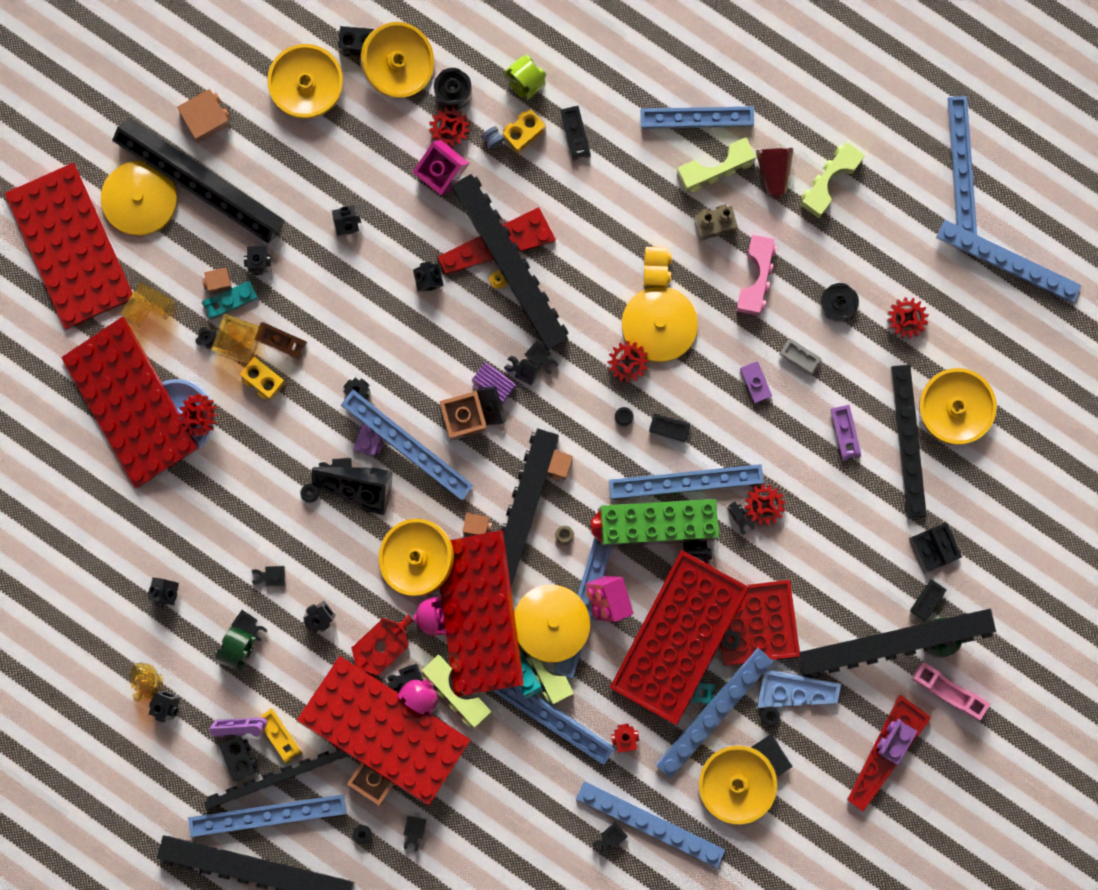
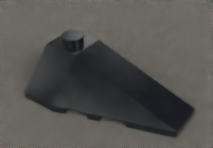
[311,467,392,515]

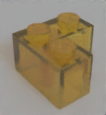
[121,282,176,327]

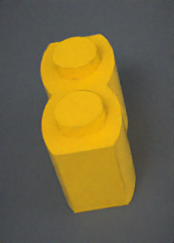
[643,247,672,287]

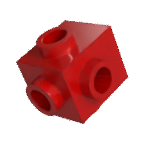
[611,723,640,753]

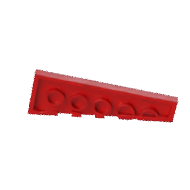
[437,207,556,275]
[847,694,931,812]

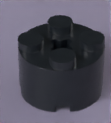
[434,68,472,110]

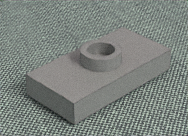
[779,338,822,375]

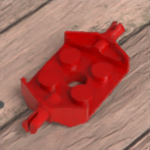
[351,614,414,675]

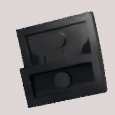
[909,522,962,574]
[751,734,793,777]

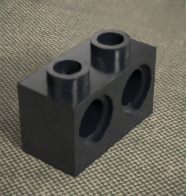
[338,26,374,57]
[219,736,258,782]

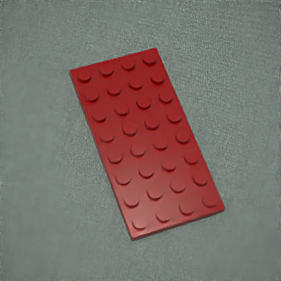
[4,162,136,330]
[61,317,199,488]
[440,530,524,697]
[609,550,750,725]
[296,656,471,806]

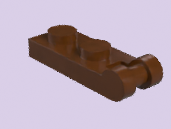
[254,322,307,360]

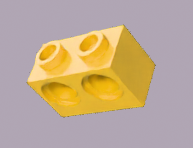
[502,109,546,154]
[240,357,286,401]

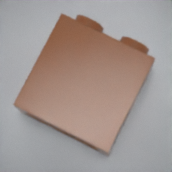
[177,89,231,144]

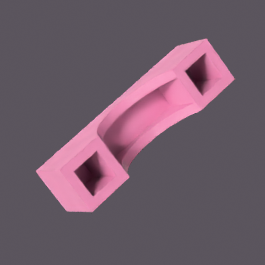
[736,235,777,316]
[911,662,990,721]

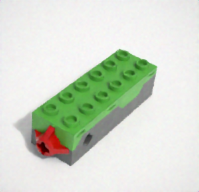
[590,499,719,548]

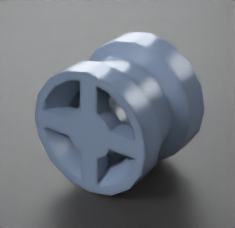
[481,126,505,149]

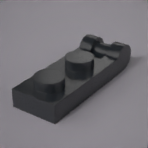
[560,105,591,161]

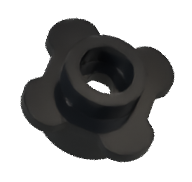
[195,327,217,349]

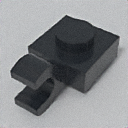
[727,501,755,535]

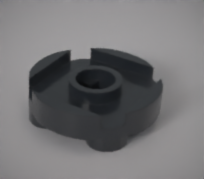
[820,283,859,322]

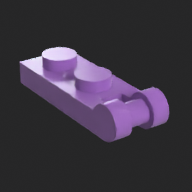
[830,404,861,461]
[209,717,267,737]

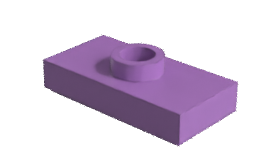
[740,361,772,404]

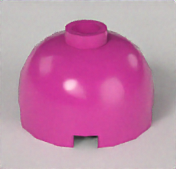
[414,596,447,636]
[398,679,438,716]

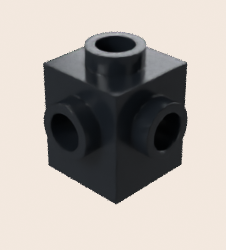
[331,205,362,236]
[244,246,272,275]
[413,261,444,291]
[343,377,371,401]
[683,541,712,564]
[147,577,179,608]
[303,600,336,634]
[148,690,180,722]

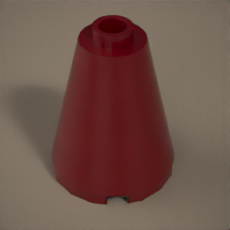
[756,148,794,199]

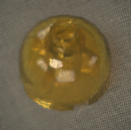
[130,662,163,702]

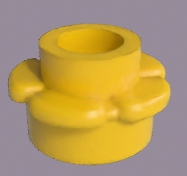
[489,270,507,289]

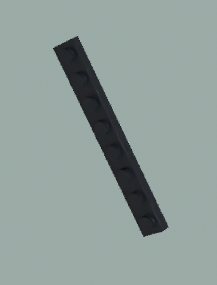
[891,365,927,518]
[203,747,349,810]

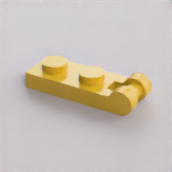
[259,708,303,764]

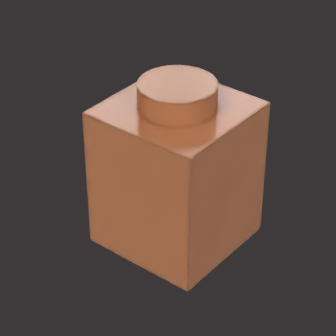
[202,267,232,294]
[547,450,573,481]
[463,513,492,536]

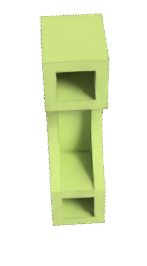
[677,137,756,192]
[801,142,865,218]
[521,649,574,705]
[422,654,492,728]

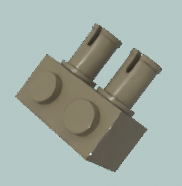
[694,205,738,241]

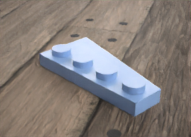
[757,669,841,708]

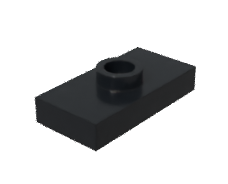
[477,386,506,425]
[649,413,691,443]
[909,579,947,622]

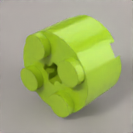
[503,54,547,100]

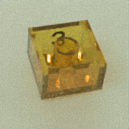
[211,314,259,365]

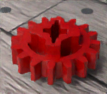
[429,107,470,149]
[887,297,929,339]
[607,341,649,383]
[178,394,219,436]
[744,484,786,526]

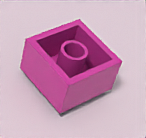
[413,140,470,195]
[585,576,634,622]

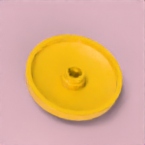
[361,22,434,98]
[267,44,343,119]
[101,161,177,236]
[622,287,698,363]
[919,368,997,445]
[379,518,454,596]
[514,585,590,663]
[699,745,778,824]

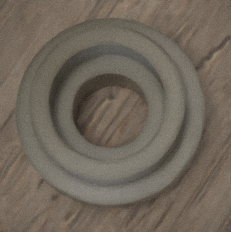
[555,526,574,545]

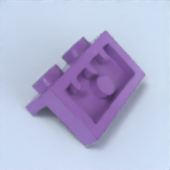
[353,424,383,458]
[877,719,917,765]

